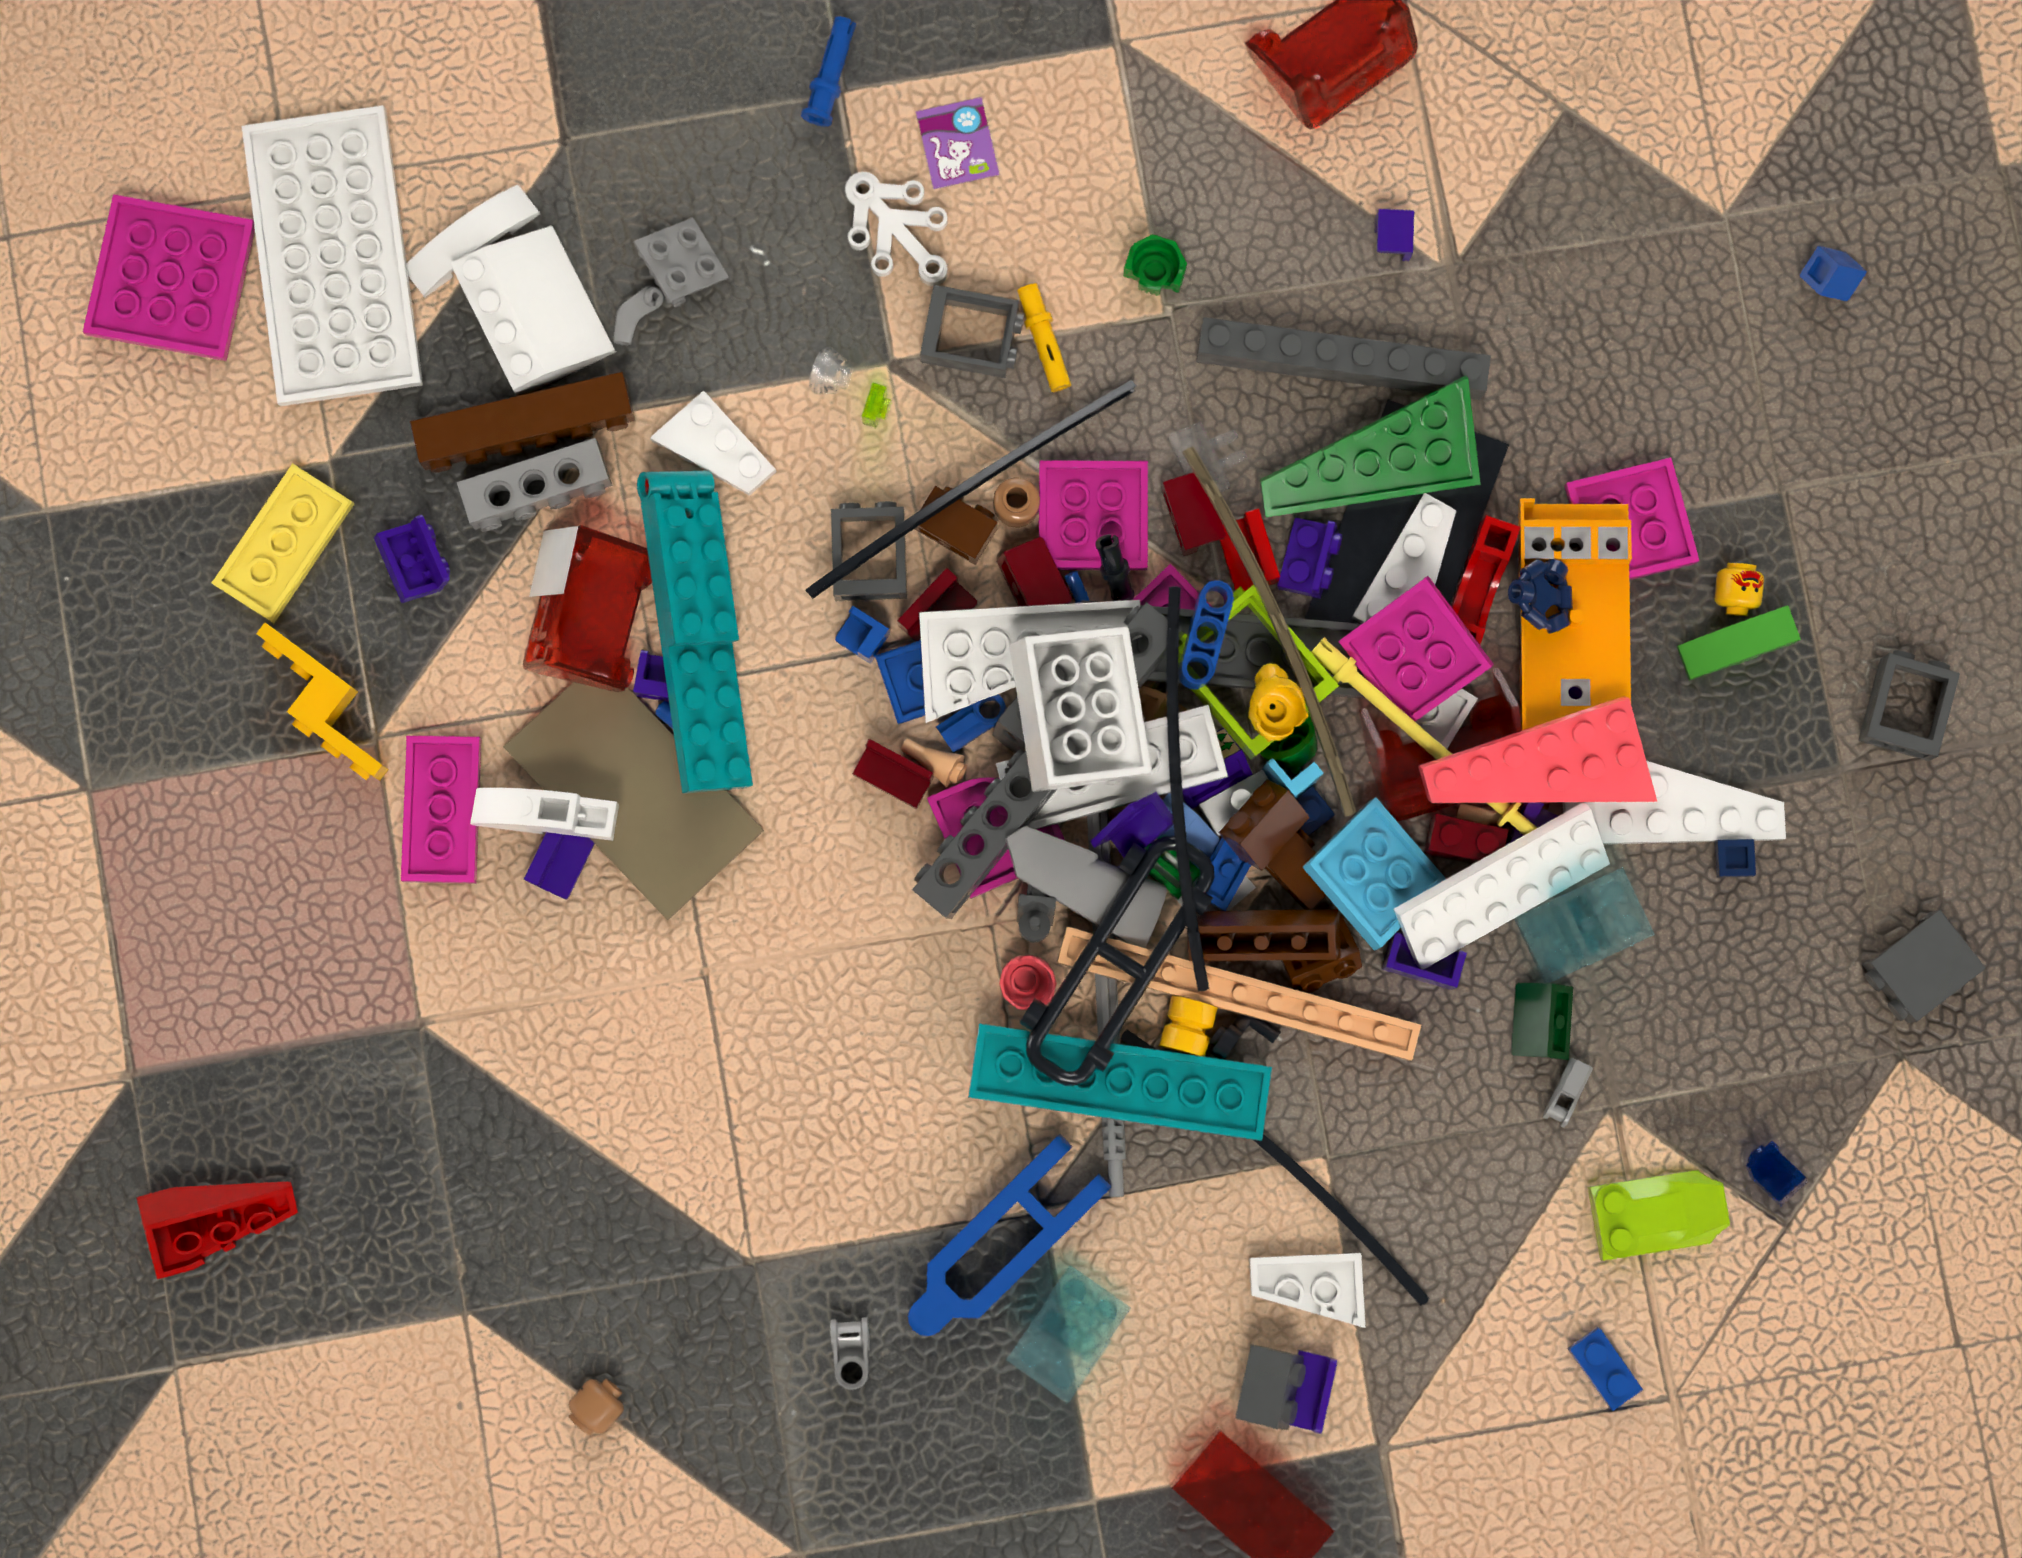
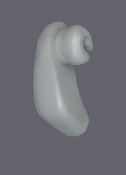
[613,286,664,345]

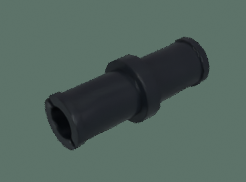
[1095,534,1135,601]

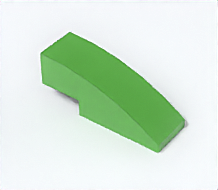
[1677,606,1801,680]

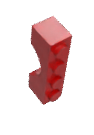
[1452,515,1521,645]

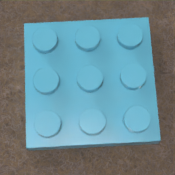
[1303,797,1446,951]

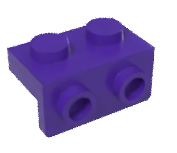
[374,515,450,603]

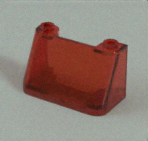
[1245,0,1418,129]
[523,525,652,693]

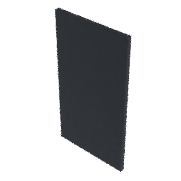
[1305,399,1509,624]

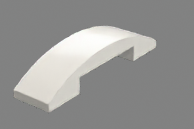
[406,185,540,298]

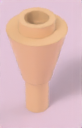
[901,738,967,788]

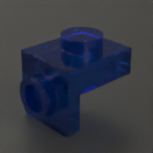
[1746,1141,1808,1207]

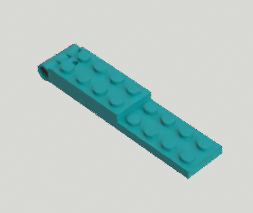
[637,471,753,793]

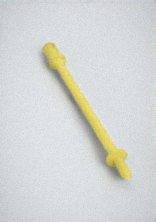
[1311,637,1537,835]

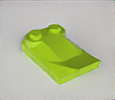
[1588,1170,1730,1261]

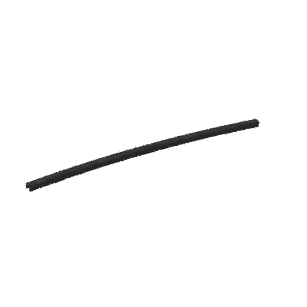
[805,380,1136,599]
[1166,586,1210,992]
[1120,1030,1430,1306]

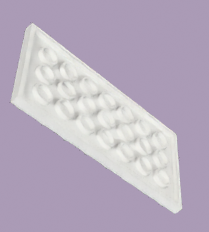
[242,105,423,406]

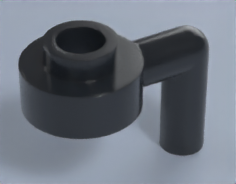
[1209,1014,1281,1060]

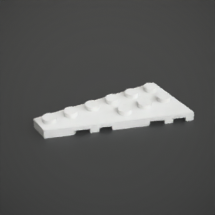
[919,600,1142,723]
[1563,761,1786,844]

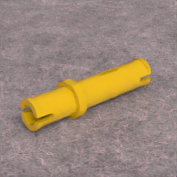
[1017,283,1071,392]

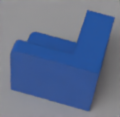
[1799,246,1867,301]
[835,606,890,664]

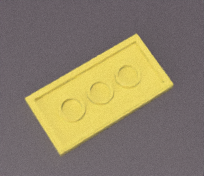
[212,463,354,623]

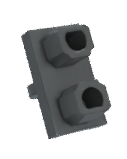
[1017,884,1056,943]

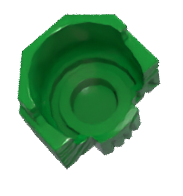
[1123,234,1187,296]

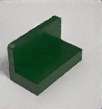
[1511,983,1574,1060]

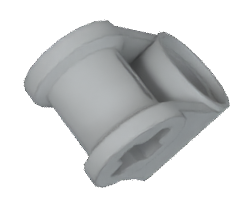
[830,1317,870,1390]

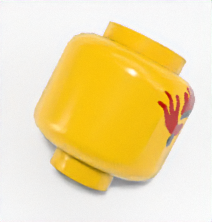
[1714,563,1764,616]

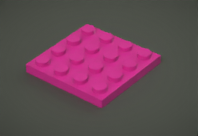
[83,194,255,361]

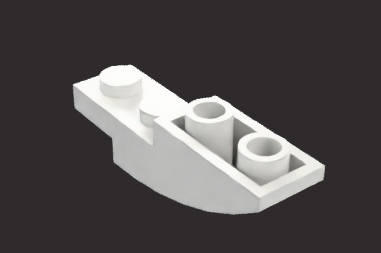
[470,788,619,841]

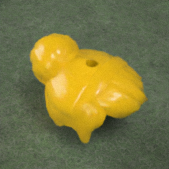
[1248,663,1309,742]

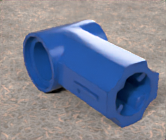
[936,694,1007,753]

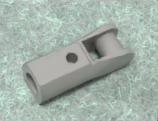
[1543,1058,1593,1128]

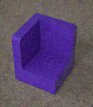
[1374,209,1414,261]
[633,650,669,702]

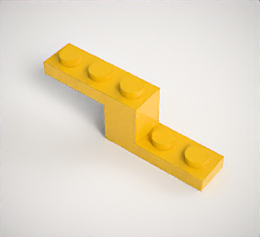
[256,623,389,781]

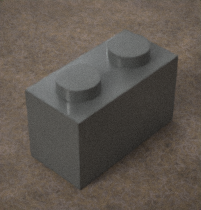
[1235,1345,1306,1430]

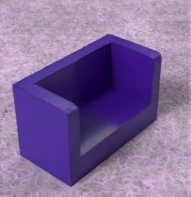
[1381,932,1467,990]

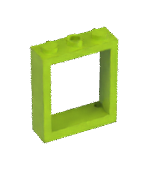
[1178,585,1339,760]

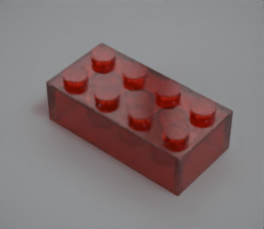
[1170,1428,1335,1558]

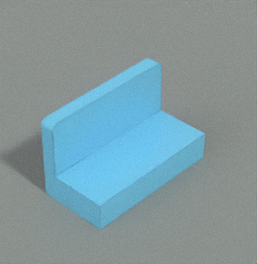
[1262,758,1323,799]

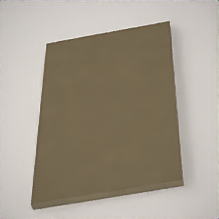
[503,658,764,920]

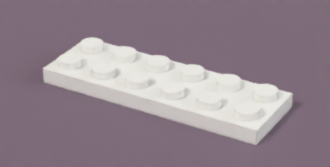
[996,705,1228,829]
[1394,802,1610,970]

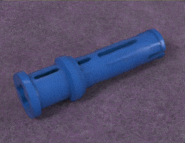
[801,16,856,127]

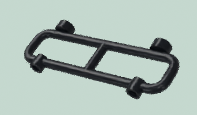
[1019,836,1215,1086]

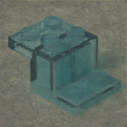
[1514,867,1655,983]
[1006,1265,1131,1403]

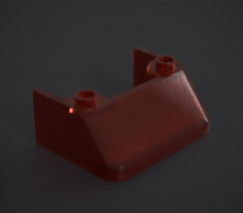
[1359,668,1522,821]

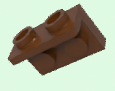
[1281,916,1362,993]

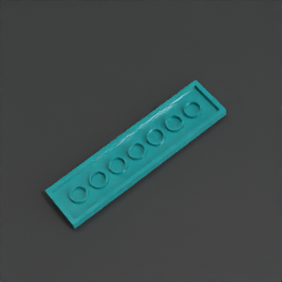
[968,1024,1272,1141]

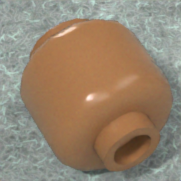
[993,477,1040,528]
[568,1378,624,1436]

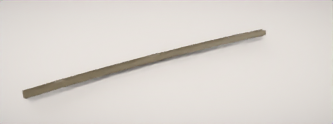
[1182,445,1356,816]

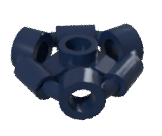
[1508,559,1573,634]

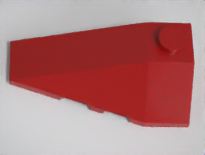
[136,1181,298,1280]

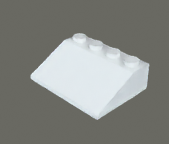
[450,226,616,396]
[1009,626,1152,792]

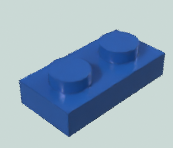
[1208,837,1251,911]
[1567,1327,1643,1411]

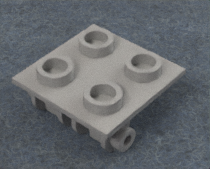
[633,218,729,307]

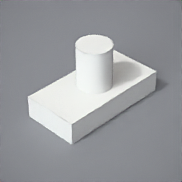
[1199,770,1268,836]

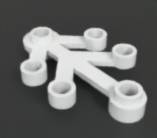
[845,172,948,286]

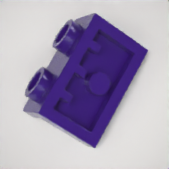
[1278,517,1342,599]

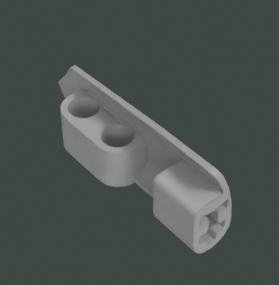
[1005,826,1167,948]

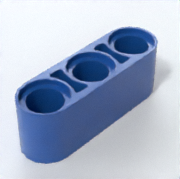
[1178,580,1234,689]

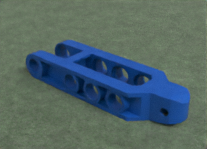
[908,1134,1112,1336]

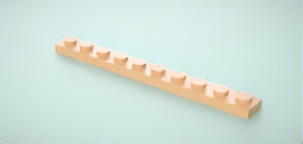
[1056,927,1421,1061]

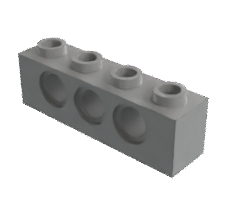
[457,438,612,532]

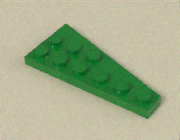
[1260,376,1481,518]

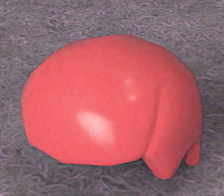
[999,955,1057,1010]

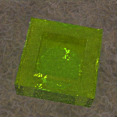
[861,383,892,428]

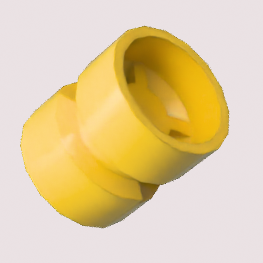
[1159,995,1218,1057]

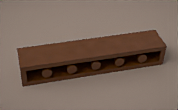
[410,372,636,473]

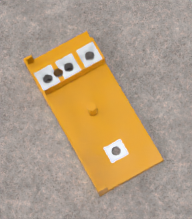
[1518,498,1632,731]

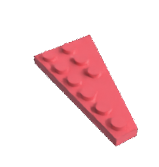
[1418,696,1658,803]

